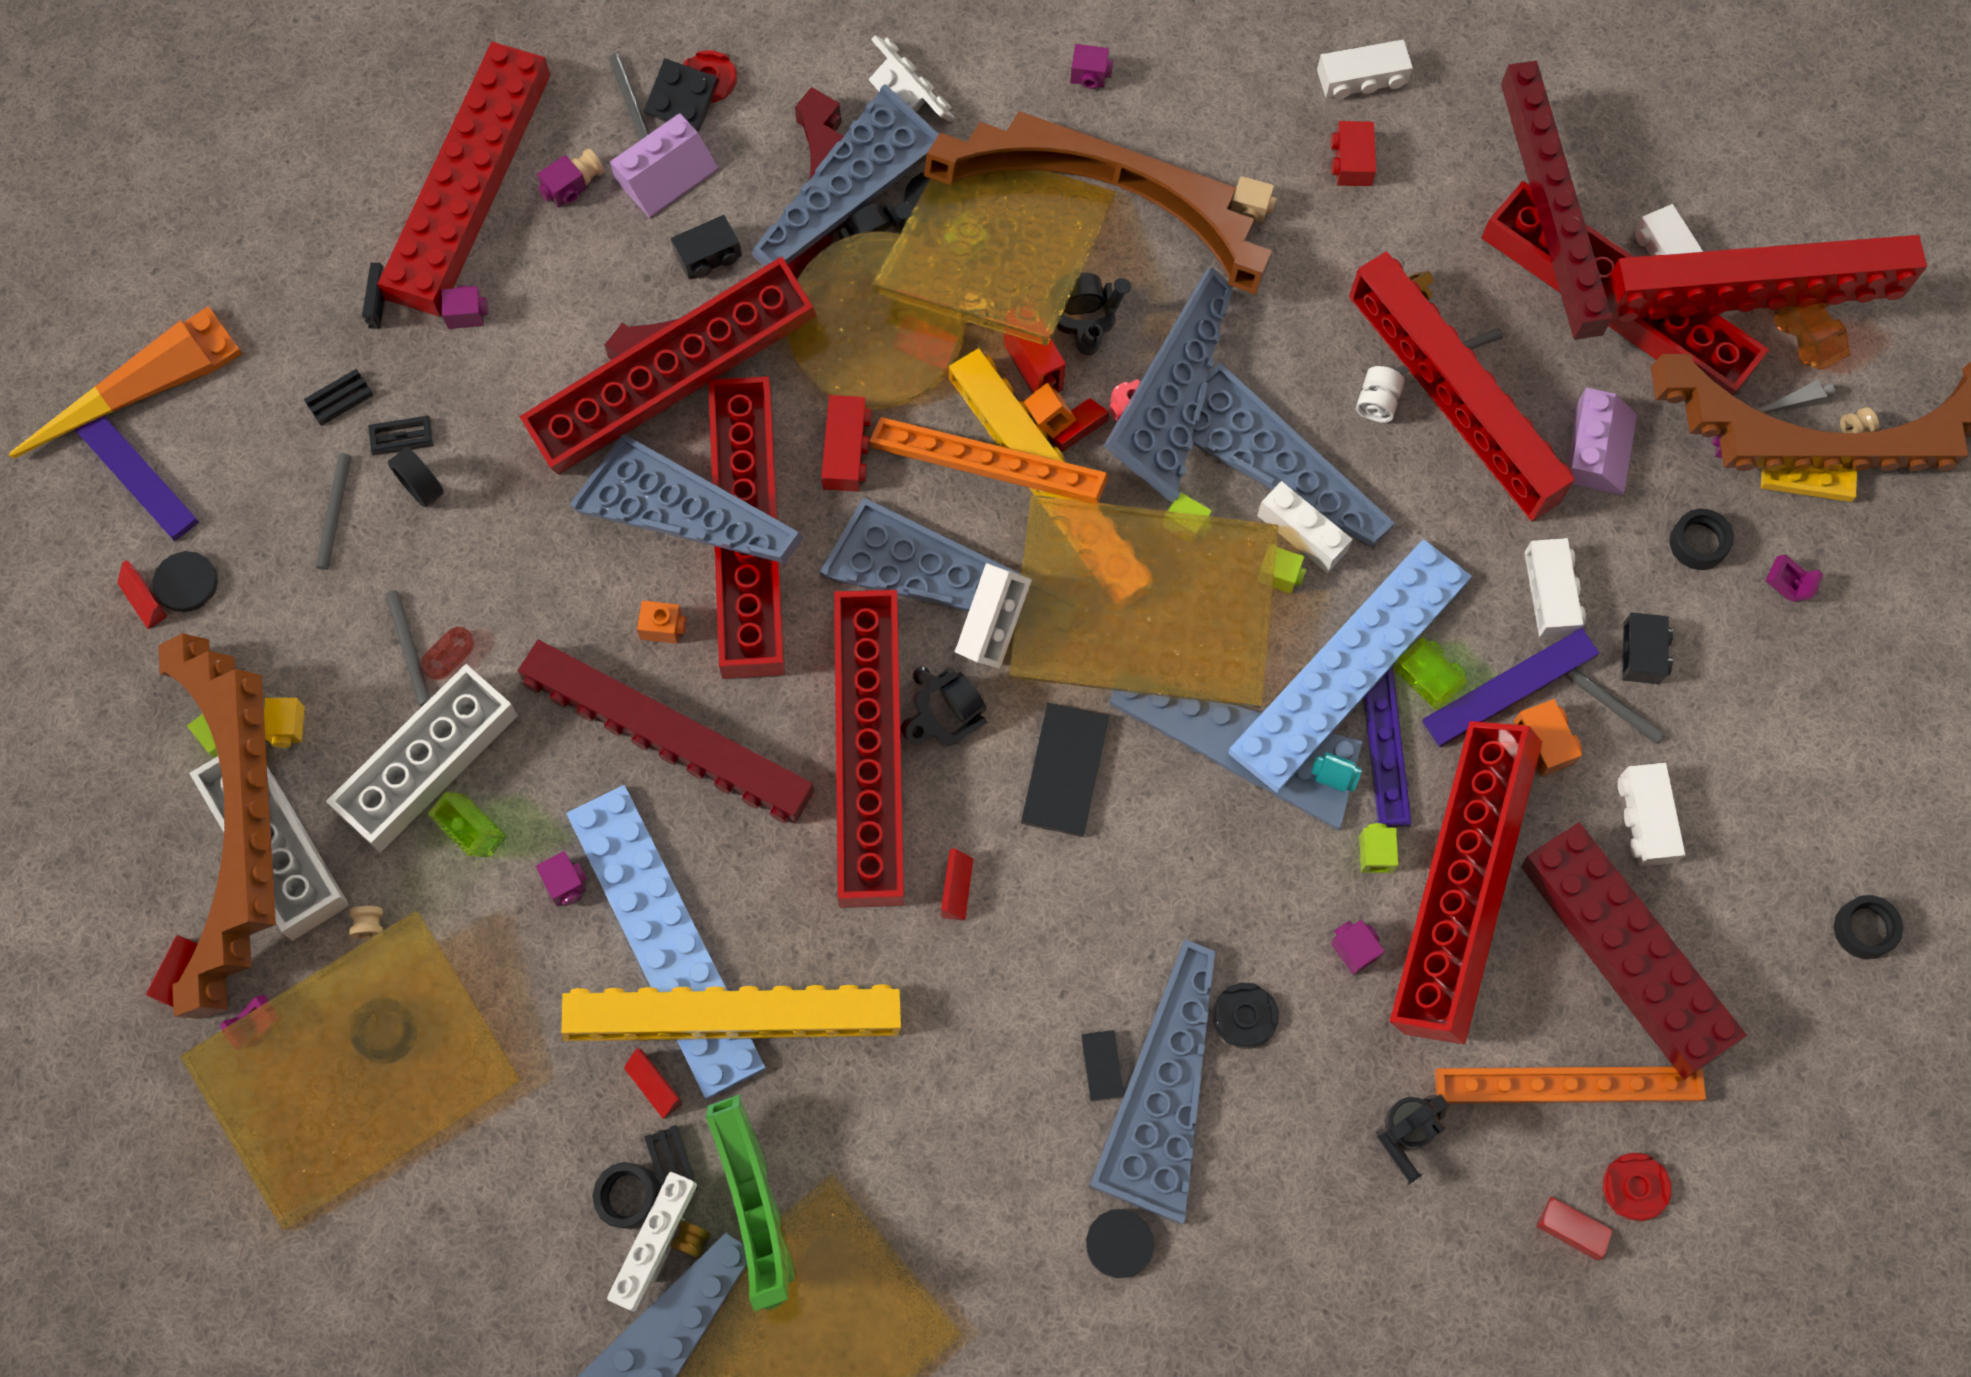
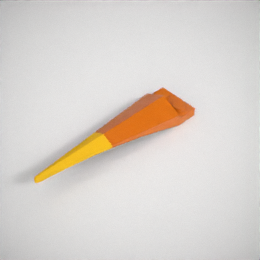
[9,306,243,458]

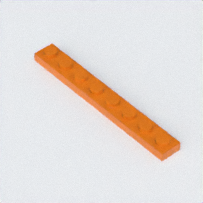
[869,417,1108,505]
[1435,1067,1706,1104]

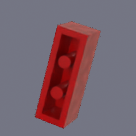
[821,395,872,492]

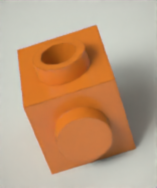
[1024,383,1076,438]
[637,600,686,644]

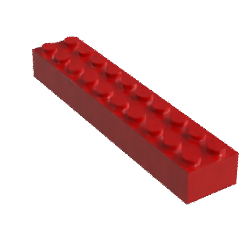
[377,41,550,317]
[1481,181,1770,396]
[1604,235,1927,322]
[1349,251,1575,522]
[519,256,817,475]
[708,376,785,679]
[834,590,905,908]
[1389,721,1542,1045]

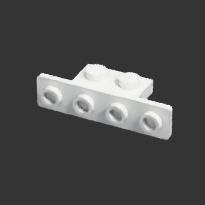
[868,35,955,122]
[607,1172,697,1312]

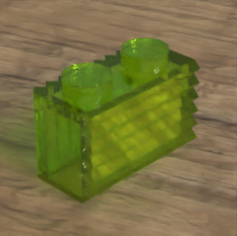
[1393,636,1469,711]
[428,791,506,858]

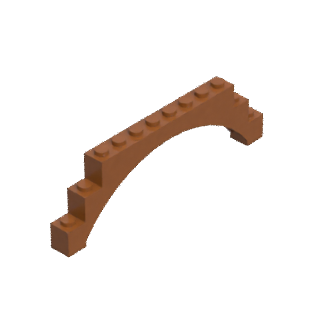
[924,111,1272,295]
[1651,354,1971,471]
[158,633,276,1019]

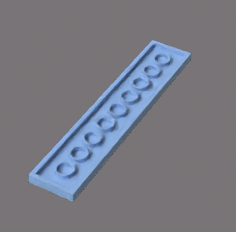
[1228,539,1472,793]
[566,785,766,1100]

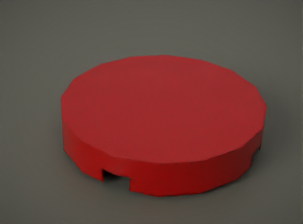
[683,50,737,103]
[1603,1152,1672,1222]

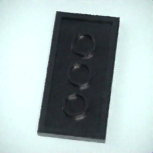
[1021,702,1109,837]

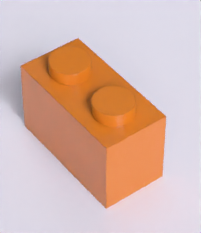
[1514,699,1582,777]

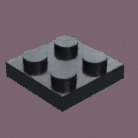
[643,58,719,132]

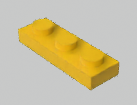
[1760,468,1857,502]

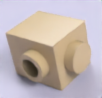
[1231,176,1277,223]

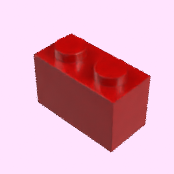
[1330,121,1376,186]

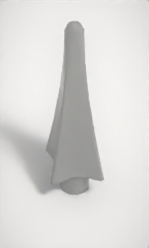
[1756,379,1835,413]

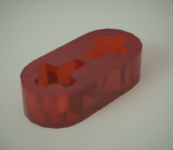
[421,627,474,680]

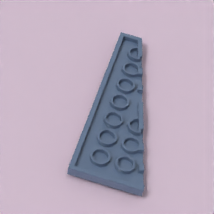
[752,84,939,267]
[1103,267,1233,502]
[1191,362,1395,547]
[570,434,803,563]
[820,497,1083,634]
[1110,673,1363,830]
[1089,939,1215,1225]
[578,1233,747,1377]

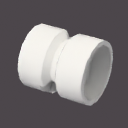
[1355,366,1405,423]

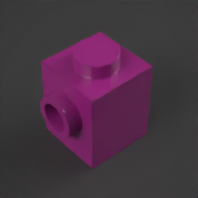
[1070,44,1113,89]
[537,155,587,208]
[441,285,489,329]
[535,851,587,906]
[1331,919,1385,975]

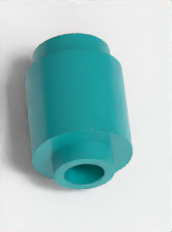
[1311,752,1362,792]

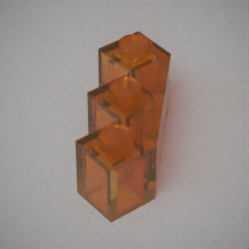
[1774,303,1850,370]

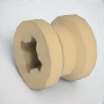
[571,148,605,186]
[1840,407,1880,433]
[349,906,383,939]

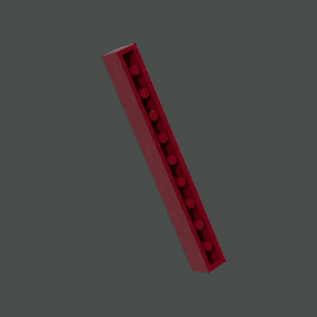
[1501,60,1612,340]
[518,639,814,824]

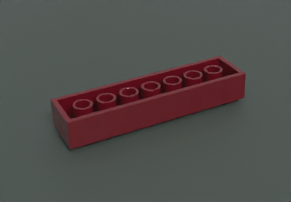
[1521,822,1747,1080]

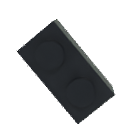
[671,215,742,279]
[1622,612,1673,685]

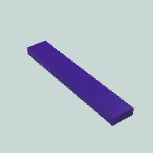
[74,416,199,542]
[1422,628,1599,747]
[1364,666,1412,827]

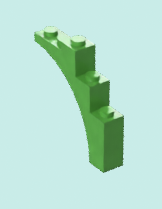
[706,1094,795,1311]

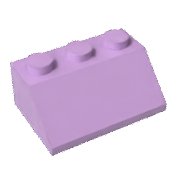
[610,113,719,218]
[1566,387,1638,495]

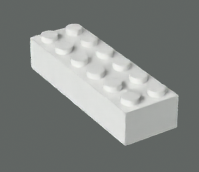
[326,664,518,853]
[189,756,350,941]

